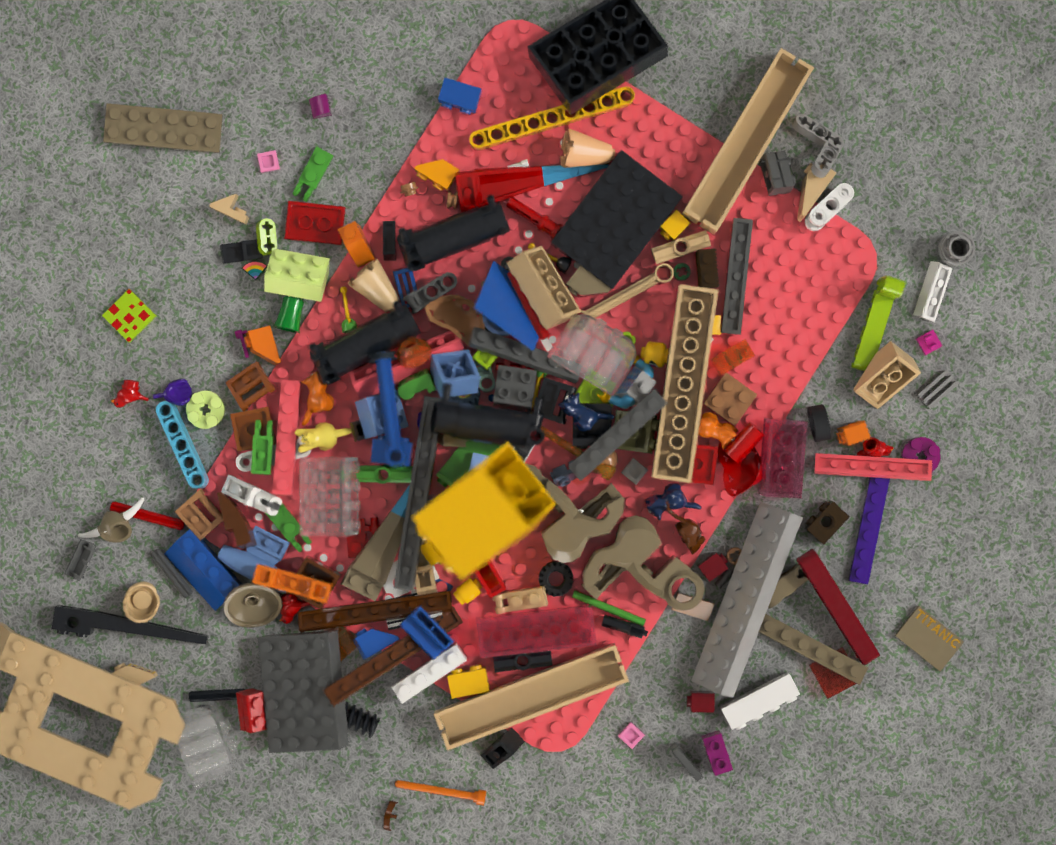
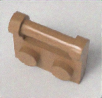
[175,488,223,540]

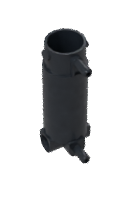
[397,195,510,271]
[309,300,421,385]
[430,383,545,448]

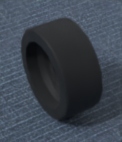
[807,404,831,442]

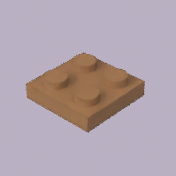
[704,373,757,426]

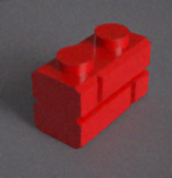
[236,688,267,733]

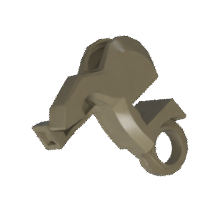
[525,463,624,563]
[581,515,704,611]

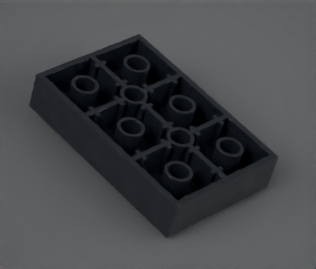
[528,0,668,115]
[551,150,683,291]

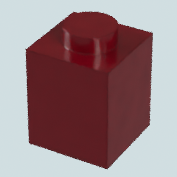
[697,552,728,582]
[686,691,715,713]

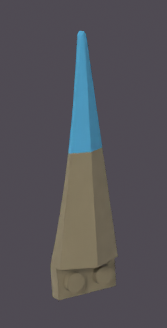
[340,484,410,601]

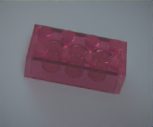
[758,418,808,499]

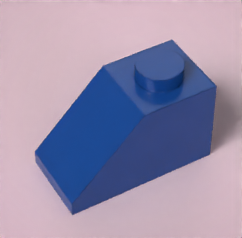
[353,628,400,660]

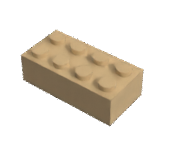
[507,246,581,330]

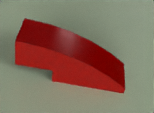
[474,559,507,598]

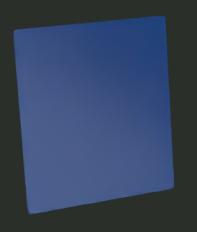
[474,261,539,351]

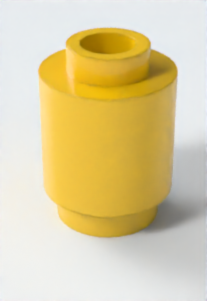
[453,578,482,605]

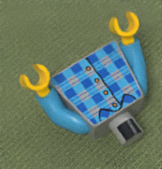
[597,350,656,409]

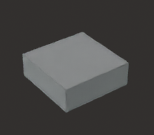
[621,458,648,485]

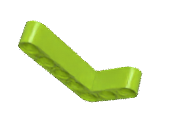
[851,275,905,371]

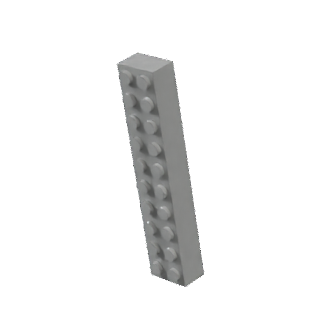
[691,501,803,698]

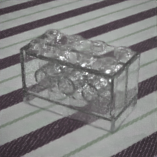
[300,457,361,536]

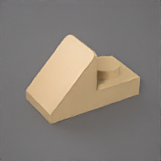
[209,194,249,224]

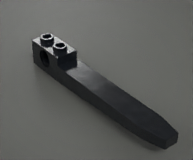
[51,605,209,644]

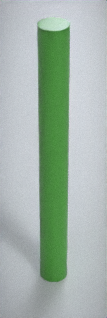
[572,591,646,626]

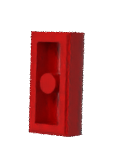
[724,422,765,464]

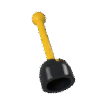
[528,243,572,274]

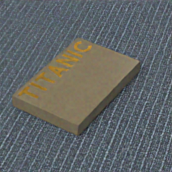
[895,606,964,672]

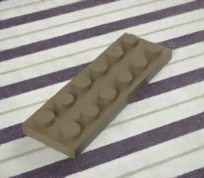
[103,103,223,153]

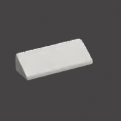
[913,261,953,322]

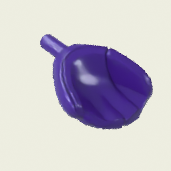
[153,379,192,406]

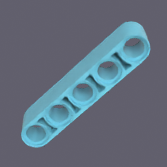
[156,401,209,489]

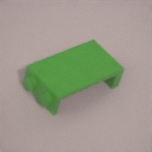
[436,440,503,487]

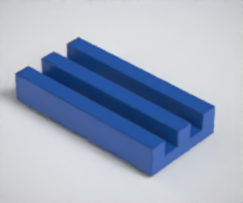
[393,268,417,308]

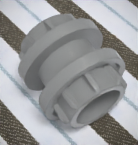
[938,231,975,266]

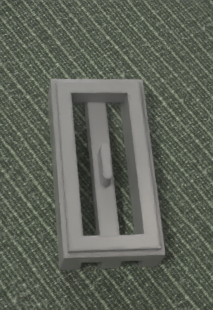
[917,369,959,409]

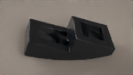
[220,239,263,264]

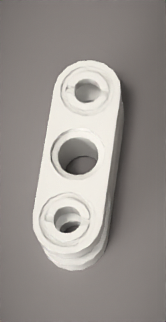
[804,183,854,231]

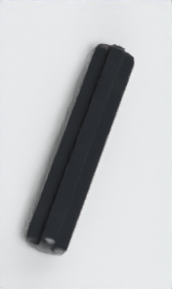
[189,689,245,702]

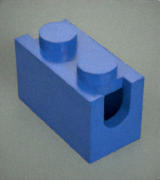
[438,78,482,115]

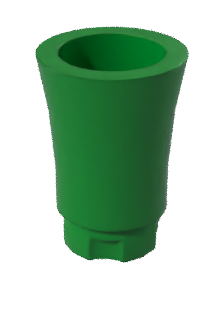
[273,295,304,333]

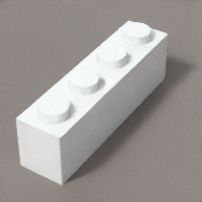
[391,642,467,704]
[720,672,800,730]

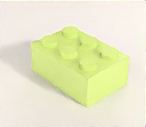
[264,248,330,302]

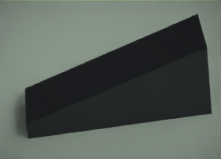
[383,221,396,261]

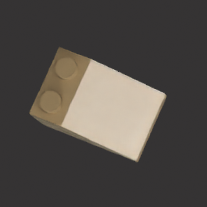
[853,341,921,409]

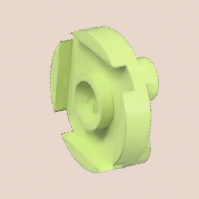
[186,391,225,429]

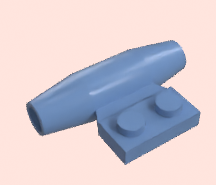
[217,525,290,593]

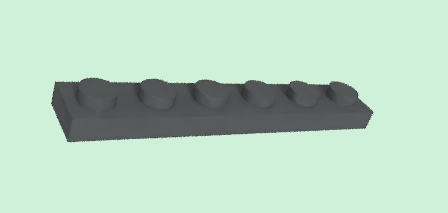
[721,218,753,335]
[468,327,582,384]
[568,389,668,481]

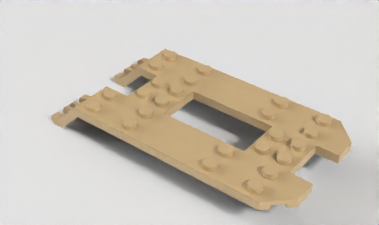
[0,622,186,809]

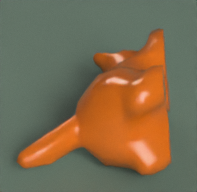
[301,372,334,426]
[698,412,738,449]

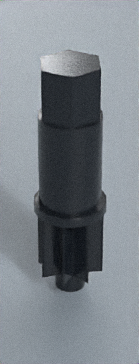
[601,615,648,639]

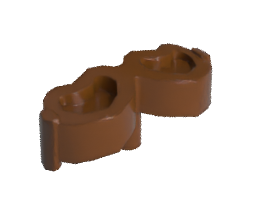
[383,800,398,831]

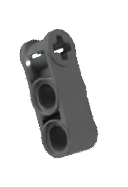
[403,272,457,314]

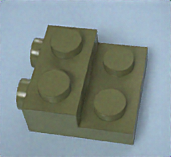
[614,410,659,454]

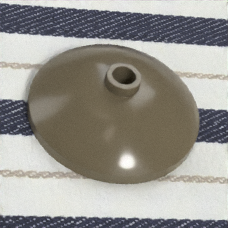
[224,583,282,628]

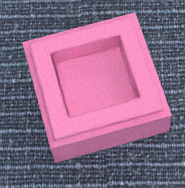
[257,150,280,173]
[618,722,645,749]

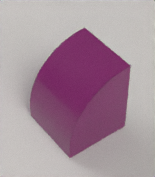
[309,93,332,119]

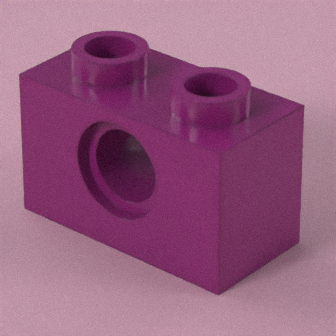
[701,730,733,776]

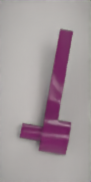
[235,329,249,358]

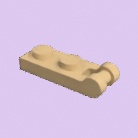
[492,586,548,614]

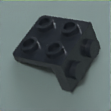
[573,403,611,449]

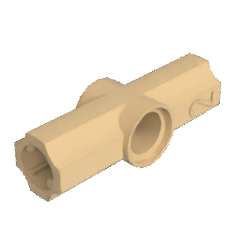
[651,230,711,265]

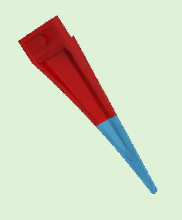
[455,164,609,212]

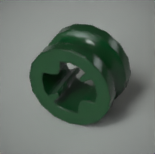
[673,263,691,281]

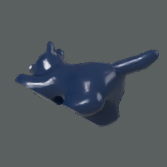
[558,393,614,431]
[645,483,702,520]

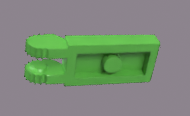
[293,146,334,202]
[251,420,273,475]
[265,503,312,552]

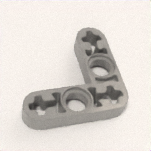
[792,114,844,178]

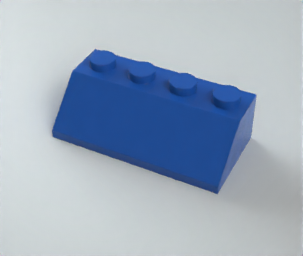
[164,529,243,611]

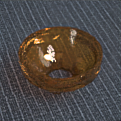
[396,337,432,368]

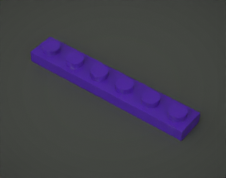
[849,477,890,585]

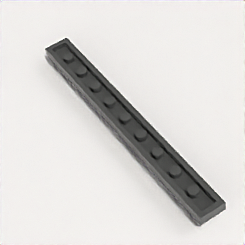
[393,396,441,591]

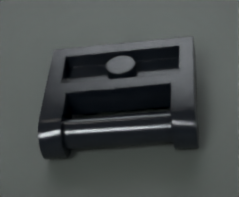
[538,377,577,425]

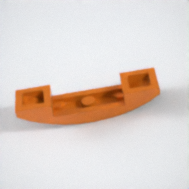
[252,564,332,603]

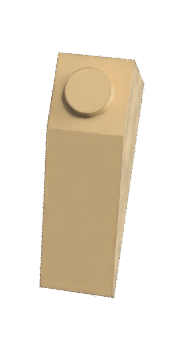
[797,163,836,222]

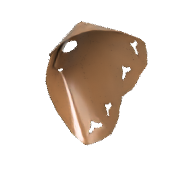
[425,295,485,345]

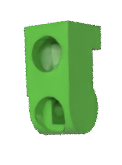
[398,368,436,400]

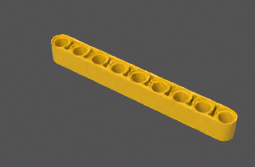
[469,86,635,150]

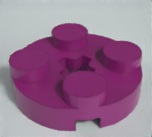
[901,437,941,472]

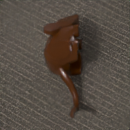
[666,501,705,555]

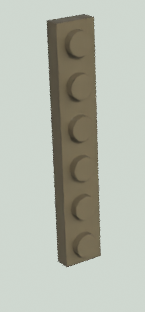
[759,614,868,685]

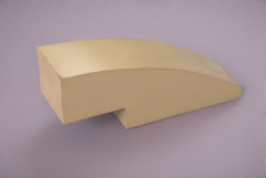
[415,539,437,595]

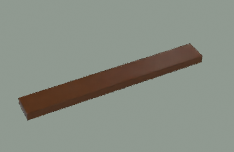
[298,591,453,633]
[323,606,463,707]

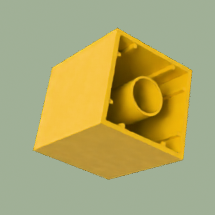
[412,442,556,580]

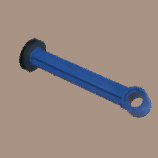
[368,351,407,468]

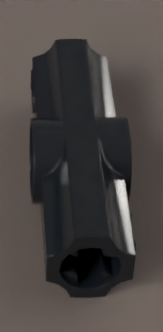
[493,649,552,672]

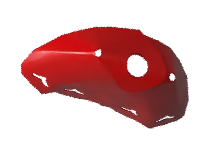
[718,437,763,497]

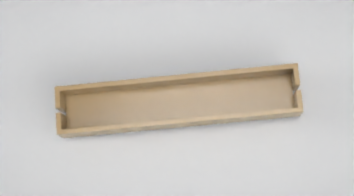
[682,48,814,235]
[434,643,629,751]

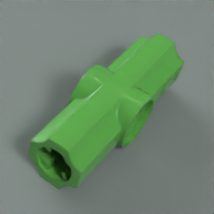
[354,464,413,484]

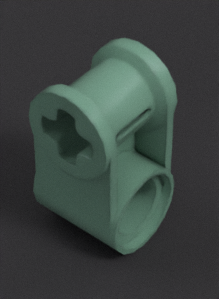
[474,361,496,393]

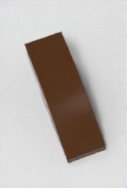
[217,492,257,549]

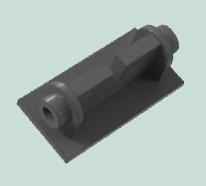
[64,539,97,581]

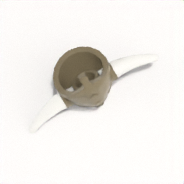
[78,498,144,543]

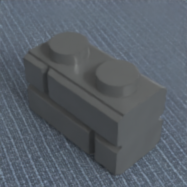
[759,150,796,196]

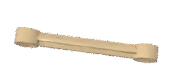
[570,263,674,330]

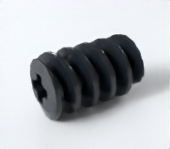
[345,701,380,738]

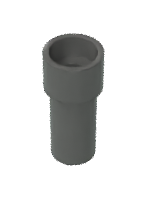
[715,568,733,589]

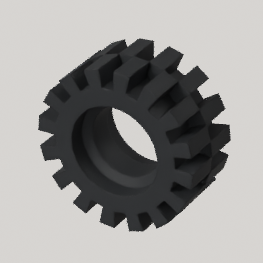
[539,561,574,597]

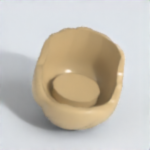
[123,581,160,623]

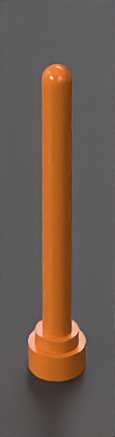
[395,780,486,806]

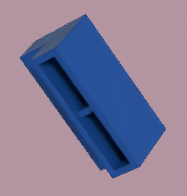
[399,606,454,660]

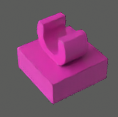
[916,329,942,355]

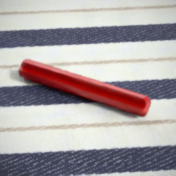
[507,272,550,340]
[110,501,185,530]

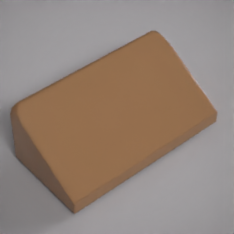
[672,592,715,621]

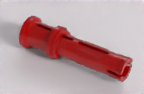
[506,196,562,239]

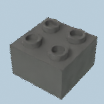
[493,365,537,412]

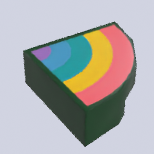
[241,261,268,281]

